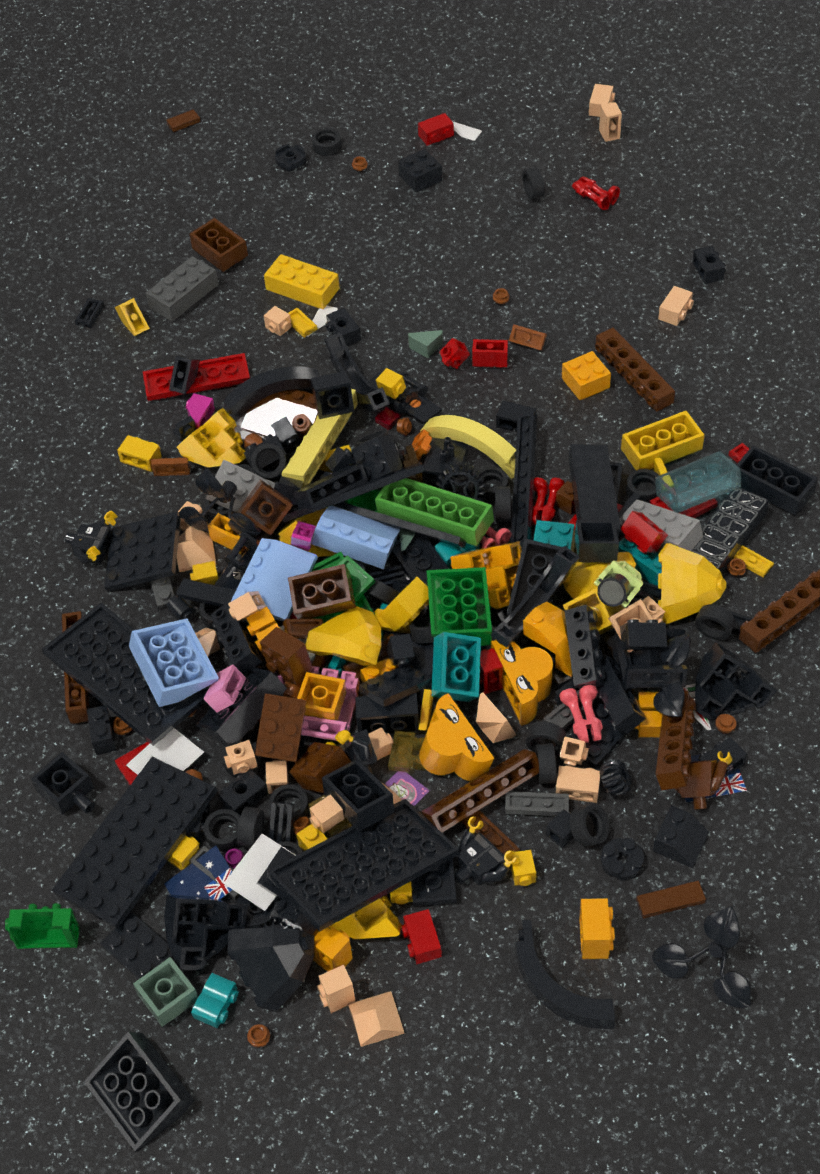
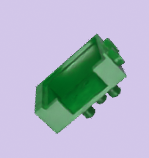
[5,903,80,949]

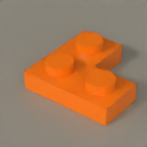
[412,429,432,461]

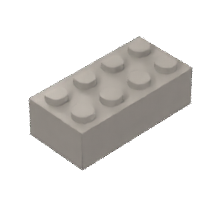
[206,460,275,513]
[619,500,703,553]

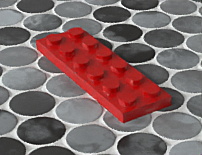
[143,353,250,401]

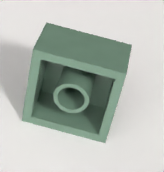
[133,957,198,1027]

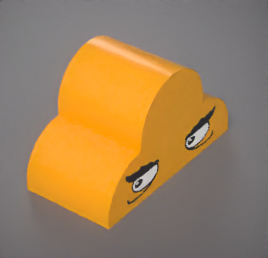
[491,640,553,726]
[419,693,494,781]

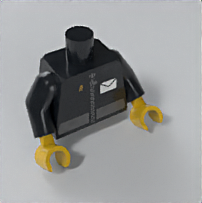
[65,511,118,565]
[326,729,377,776]
[454,816,520,885]

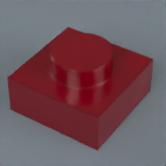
[375,407,400,430]

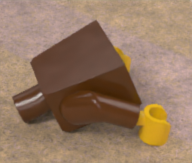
[674,751,732,809]

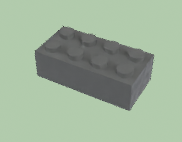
[146,256,219,322]

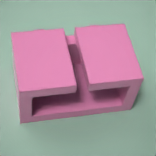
[204,665,246,712]

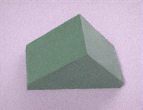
[408,330,443,358]

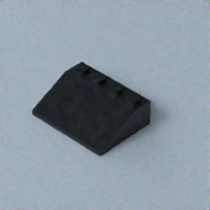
[195,668,287,747]
[84,1032,195,1152]

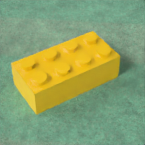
[264,254,340,309]
[621,411,704,470]

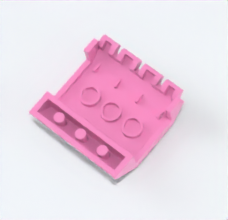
[278,666,360,741]

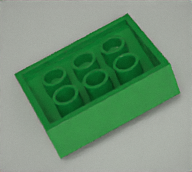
[427,567,492,646]

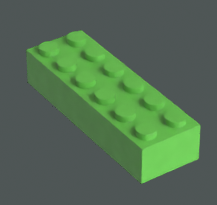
[375,478,494,546]

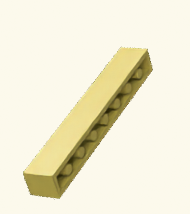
[282,389,358,488]

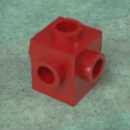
[439,338,470,369]

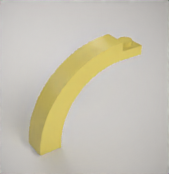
[420,415,516,479]

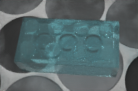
[655,451,741,513]

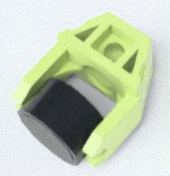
[594,561,643,608]

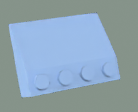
[312,505,400,569]
[231,538,318,621]
[129,619,219,707]

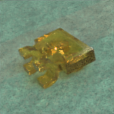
[388,731,425,772]

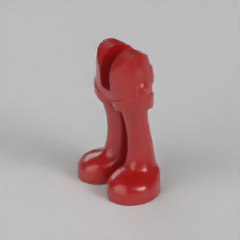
[572,176,620,210]
[532,477,565,527]

